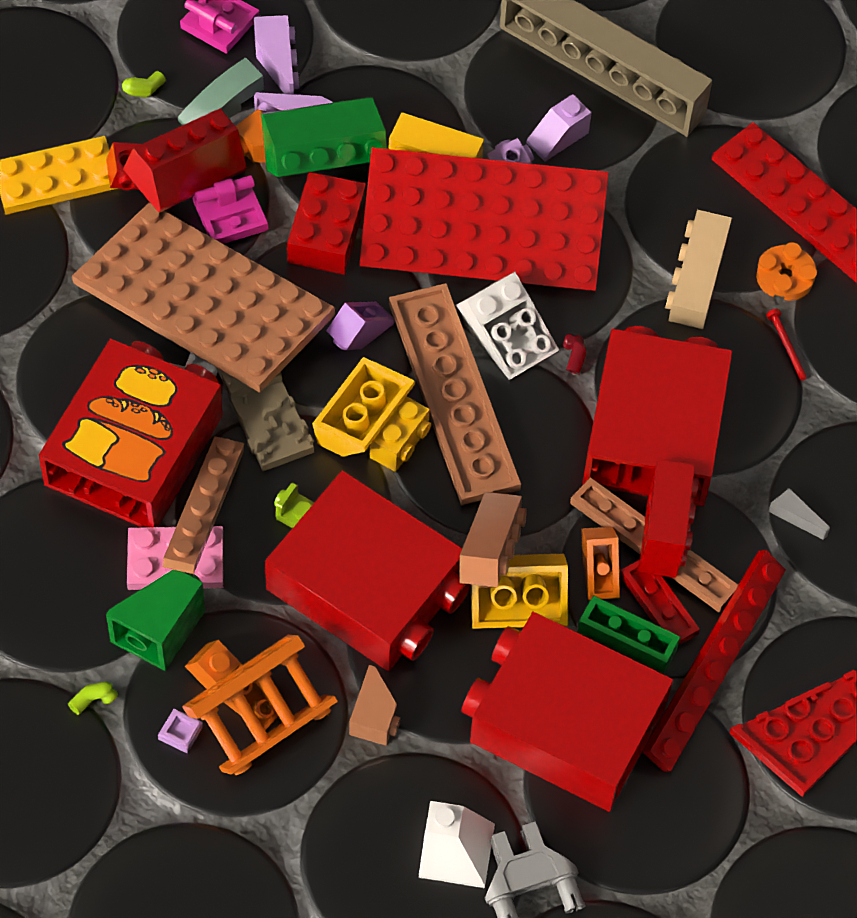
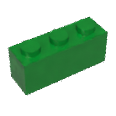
[577,596,680,675]

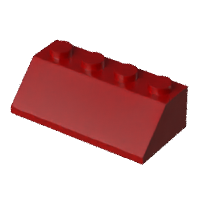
[123,108,246,213]

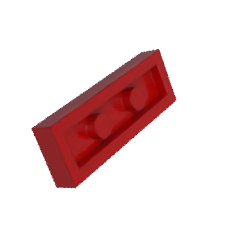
[620,560,700,646]

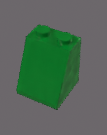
[106,570,205,671]

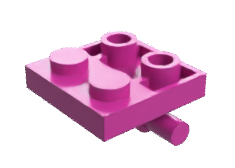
[180,0,260,54]
[193,175,268,244]

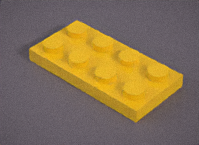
[0,136,117,215]

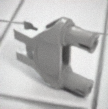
[485,822,586,918]

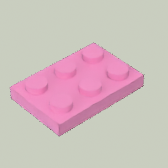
[127,526,223,590]

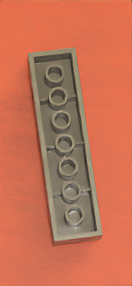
[500,0,712,137]

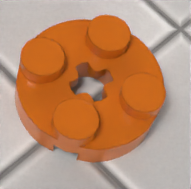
[756,242,817,301]

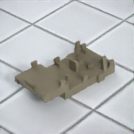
[217,368,314,471]

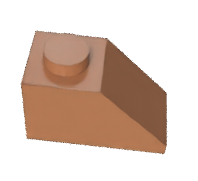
[349,665,401,746]

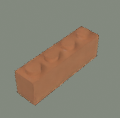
[460,492,527,587]

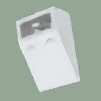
[455,272,559,380]

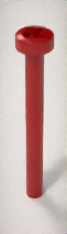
[766,308,807,381]

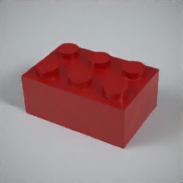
[287,172,366,275]
[638,459,699,578]

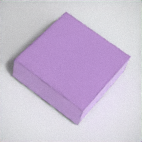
[158,709,203,753]

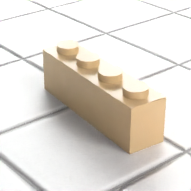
[665,209,732,329]

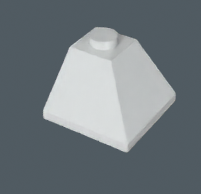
[419,801,495,888]

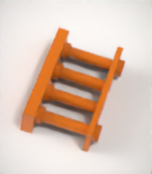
[182,634,338,775]

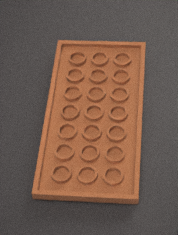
[72,203,335,393]

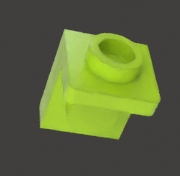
[274,482,314,528]

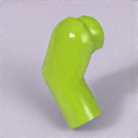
[122,71,166,98]
[68,681,118,715]

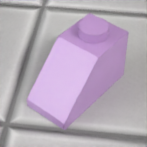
[527,94,591,161]

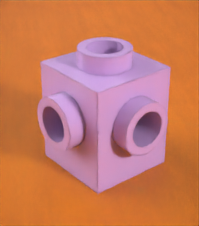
[487,138,534,164]

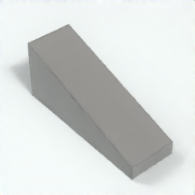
[768,489,830,540]

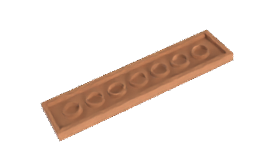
[389,283,521,505]

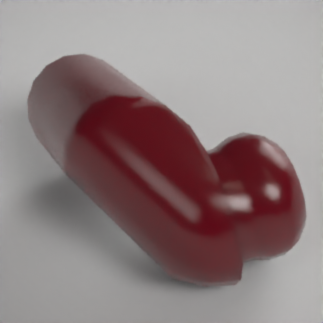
[563,333,587,375]

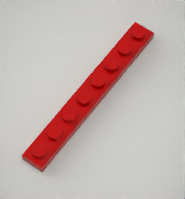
[642,550,786,771]

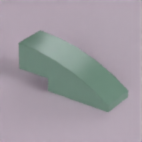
[178,58,264,125]

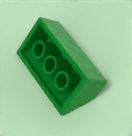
[261,97,387,177]

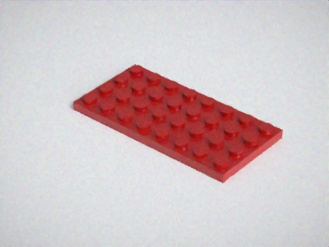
[359,147,608,291]

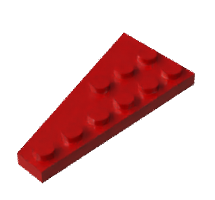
[729,670,857,797]

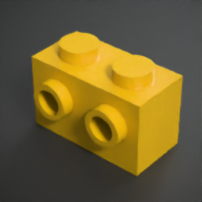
[370,396,431,472]

